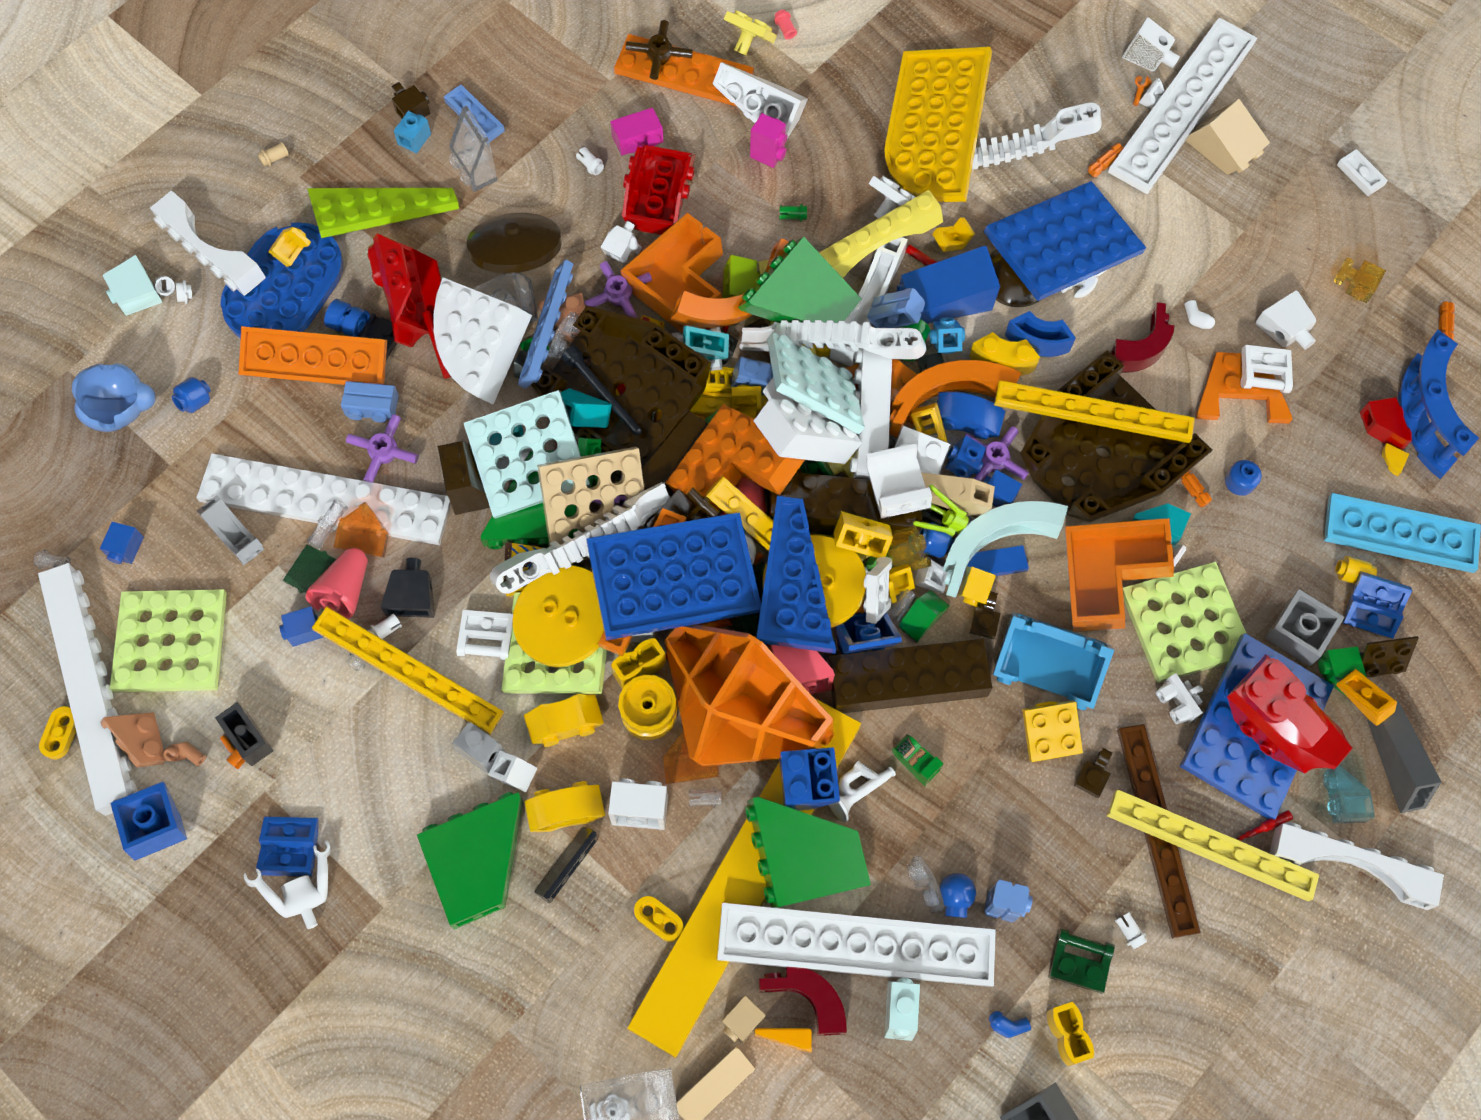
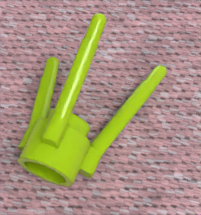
[913,484,969,537]

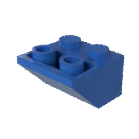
[779,747,840,811]

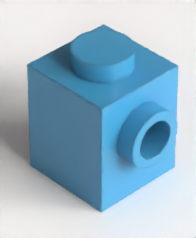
[394,111,431,154]

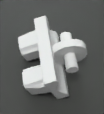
[1156,674,1203,724]

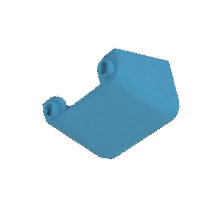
[993,612,1114,710]

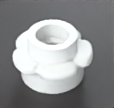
[176,280,192,304]

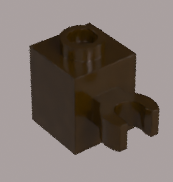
[391,82,430,119]

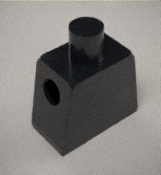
[381,558,435,618]

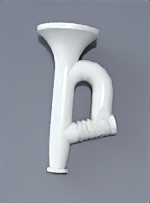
[829,761,896,822]

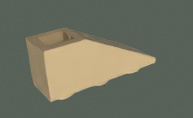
[921,472,995,518]

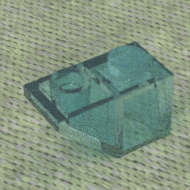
[1324,765,1375,823]

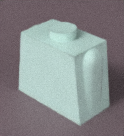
[102,255,163,316]
[884,978,920,1041]

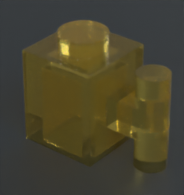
[1334,258,1386,303]
[887,526,931,571]

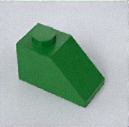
[1318,646,1366,696]

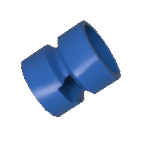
[324,299,370,337]

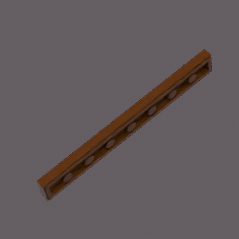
[1117,724,1201,939]

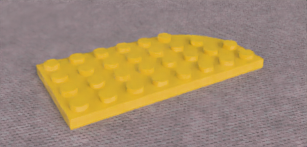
[885,47,992,202]

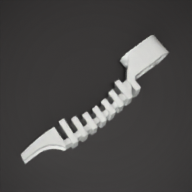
[972,103,1102,170]
[739,320,926,359]
[490,482,670,593]

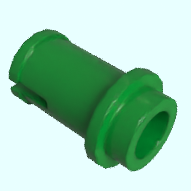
[779,204,807,222]

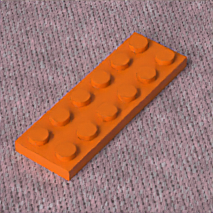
[614,34,754,107]
[238,326,387,385]

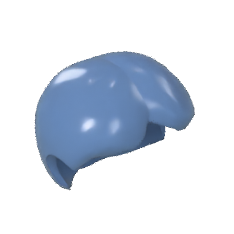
[72,363,156,432]

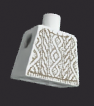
[1122,17,1180,71]

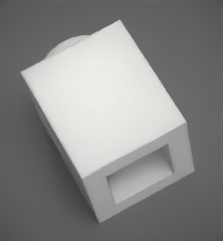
[488,751,537,792]

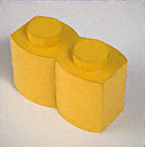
[611,638,666,689]
[1047,1002,1094,1067]

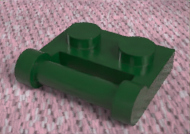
[1048,928,1115,994]

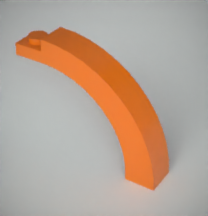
[670,238,789,328]
[889,360,1022,437]

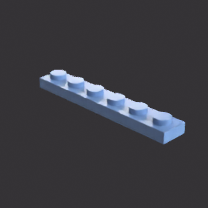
[517,259,573,389]

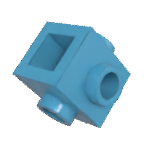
[929,318,965,354]

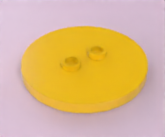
[762,535,866,628]
[513,566,604,667]

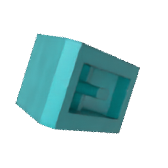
[683,326,729,360]

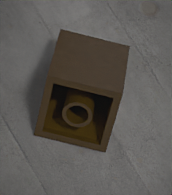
[438,441,490,515]

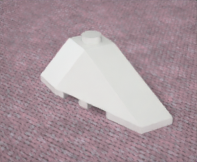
[713,62,808,138]

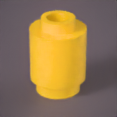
[1335,556,1377,584]

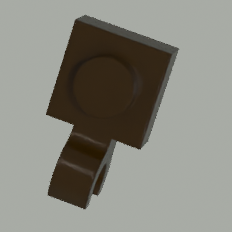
[969,591,1001,639]
[1074,748,1113,798]

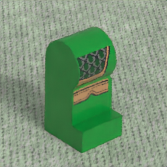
[892,734,944,786]

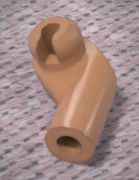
[163,742,206,766]

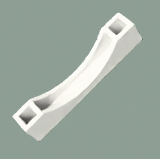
[150,190,266,296]
[830,237,908,366]
[1269,822,1444,910]

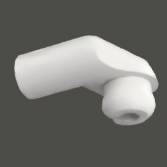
[1184,300,1215,329]

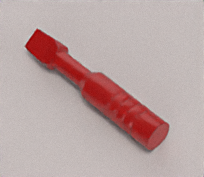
[1236,810,1293,841]

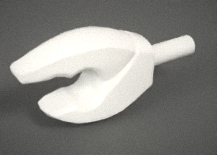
[1061,270,1106,298]

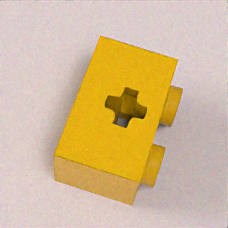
[833,511,893,558]

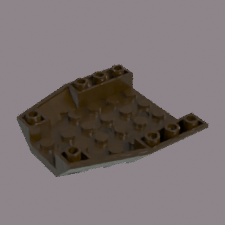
[531,305,711,481]
[1020,350,1213,522]

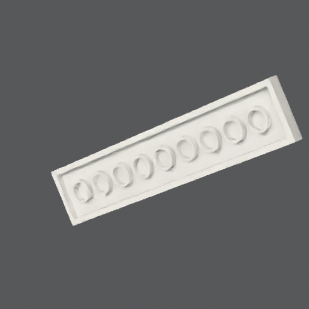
[1108,18,1257,194]
[197,454,451,546]
[717,903,995,987]

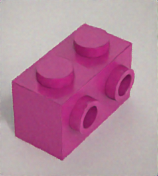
[610,107,663,156]
[750,113,788,168]

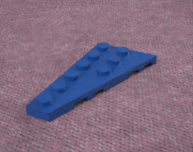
[757,496,836,653]

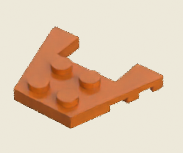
[1195,352,1293,424]

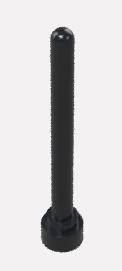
[561,345,642,436]

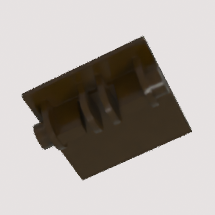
[1359,636,1419,678]

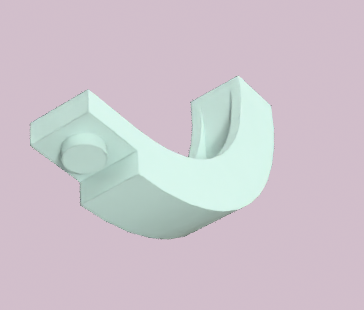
[943,501,1068,598]

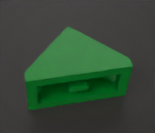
[898,590,950,643]

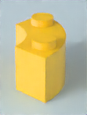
[969,332,1040,376]
[524,694,604,747]
[525,781,605,832]

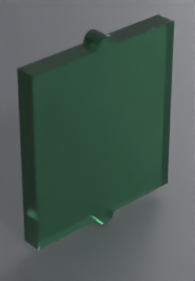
[282,544,336,594]

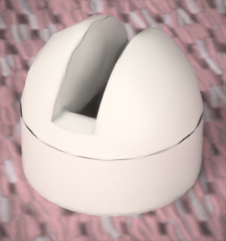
[154,276,175,296]

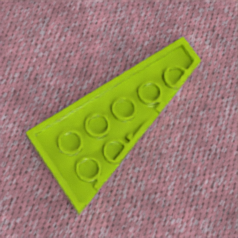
[307,188,459,238]

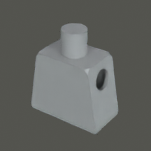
[452,722,506,778]

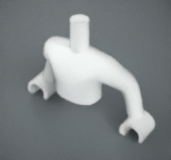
[244,841,331,929]

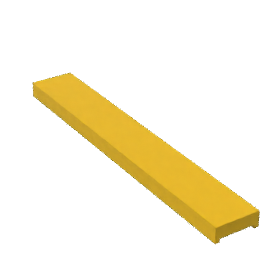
[627,698,862,1058]

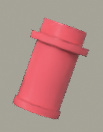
[774,10,797,40]

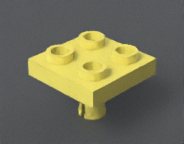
[724,10,777,56]

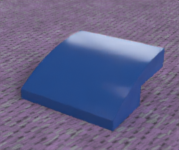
[1343,571,1412,639]
[256,817,319,877]

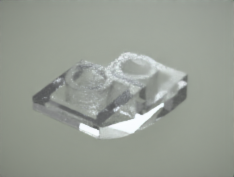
[547,312,580,359]
[908,856,945,914]

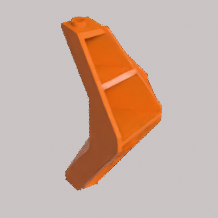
[665,624,834,766]

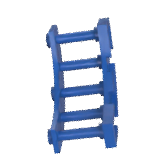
[1398,330,1479,479]

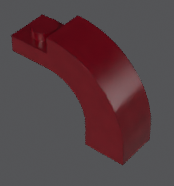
[1111,302,1175,373]
[759,967,847,1036]

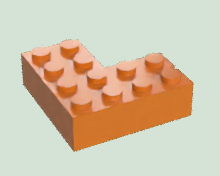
[620,213,723,333]
[666,404,805,511]
[1065,518,1174,632]

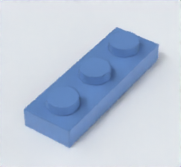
[444,85,505,144]

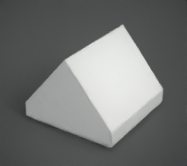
[1139,78,1165,110]

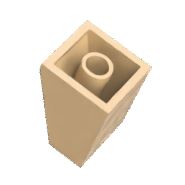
[1186,99,1270,175]

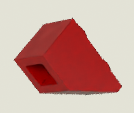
[1359,397,1412,451]

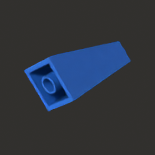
[897,246,1000,324]

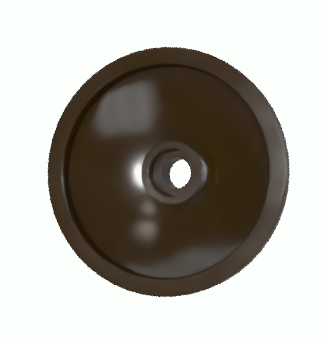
[990,249,1039,307]

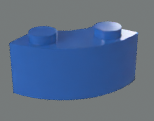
[1005,311,1076,357]
[936,392,1006,440]

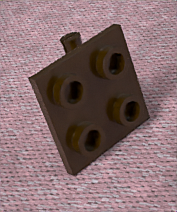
[645,487,720,528]

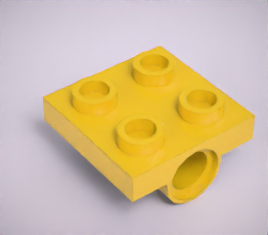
[1022,700,1083,762]

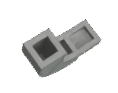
[197,495,264,565]

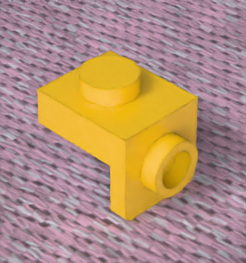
[932,217,975,252]
[268,227,311,267]
[731,384,766,417]
[889,563,915,604]

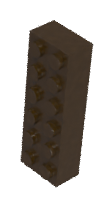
[767,472,922,543]
[828,639,993,713]

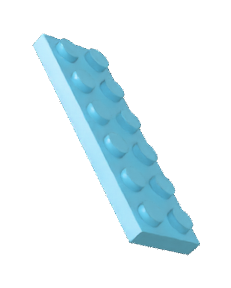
[1324,493,1481,573]

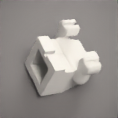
[600,221,642,264]

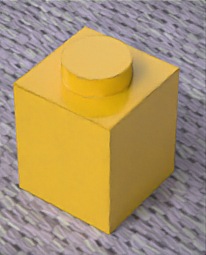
[957,567,996,607]

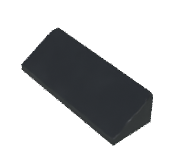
[534,827,598,903]

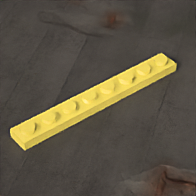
[1107,789,1319,901]

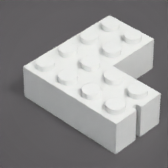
[754,377,862,464]

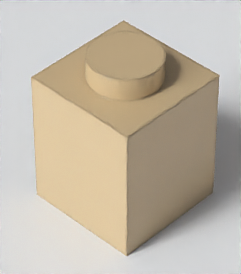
[722,996,766,1044]

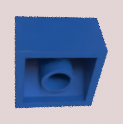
[110,781,187,861]

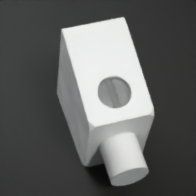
[1255,290,1316,350]

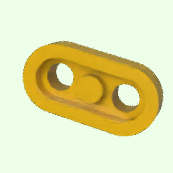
[39,706,76,760]
[634,896,683,942]

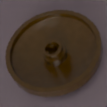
[466,213,562,273]

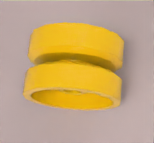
[618,675,678,740]

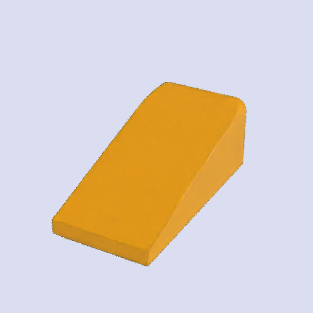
[1336,669,1397,726]
[754,1028,812,1053]

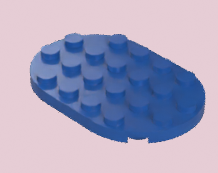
[220,222,343,339]

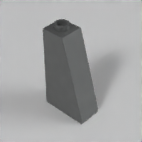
[1367,702,1442,813]

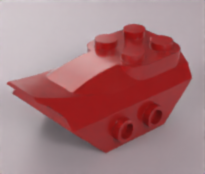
[622,144,696,235]
[367,233,442,347]
[1227,654,1353,774]

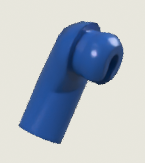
[989,1011,1031,1038]

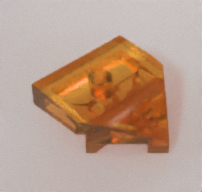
[333,502,389,557]
[663,730,719,784]

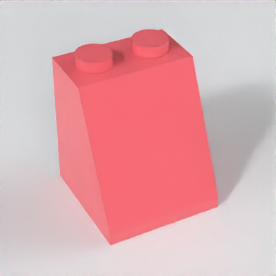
[765,644,835,695]

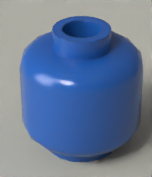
[172,377,211,413]
[1225,460,1262,496]
[916,522,955,558]

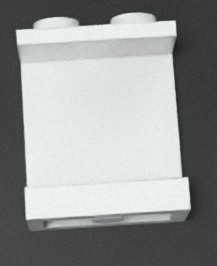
[866,443,932,518]

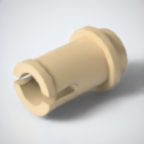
[257,142,289,167]

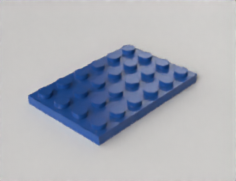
[983,181,1146,301]
[586,512,761,640]
[1179,633,1334,819]

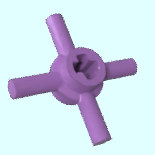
[584,261,652,318]
[346,415,419,483]
[965,426,1029,482]

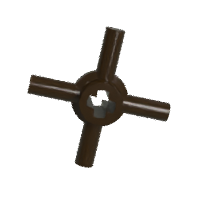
[626,20,693,80]

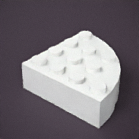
[434,278,532,404]

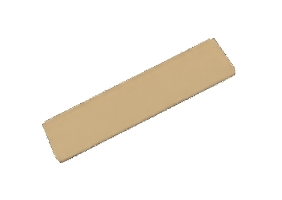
[673,1046,755,1120]

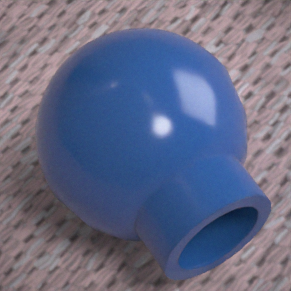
[938,873,977,918]

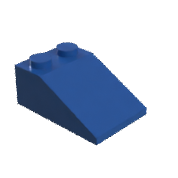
[836,612,902,654]

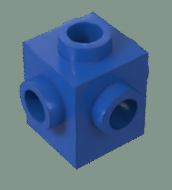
[945,435,986,478]

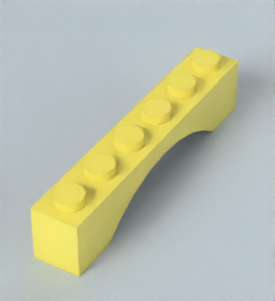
[819,190,943,278]

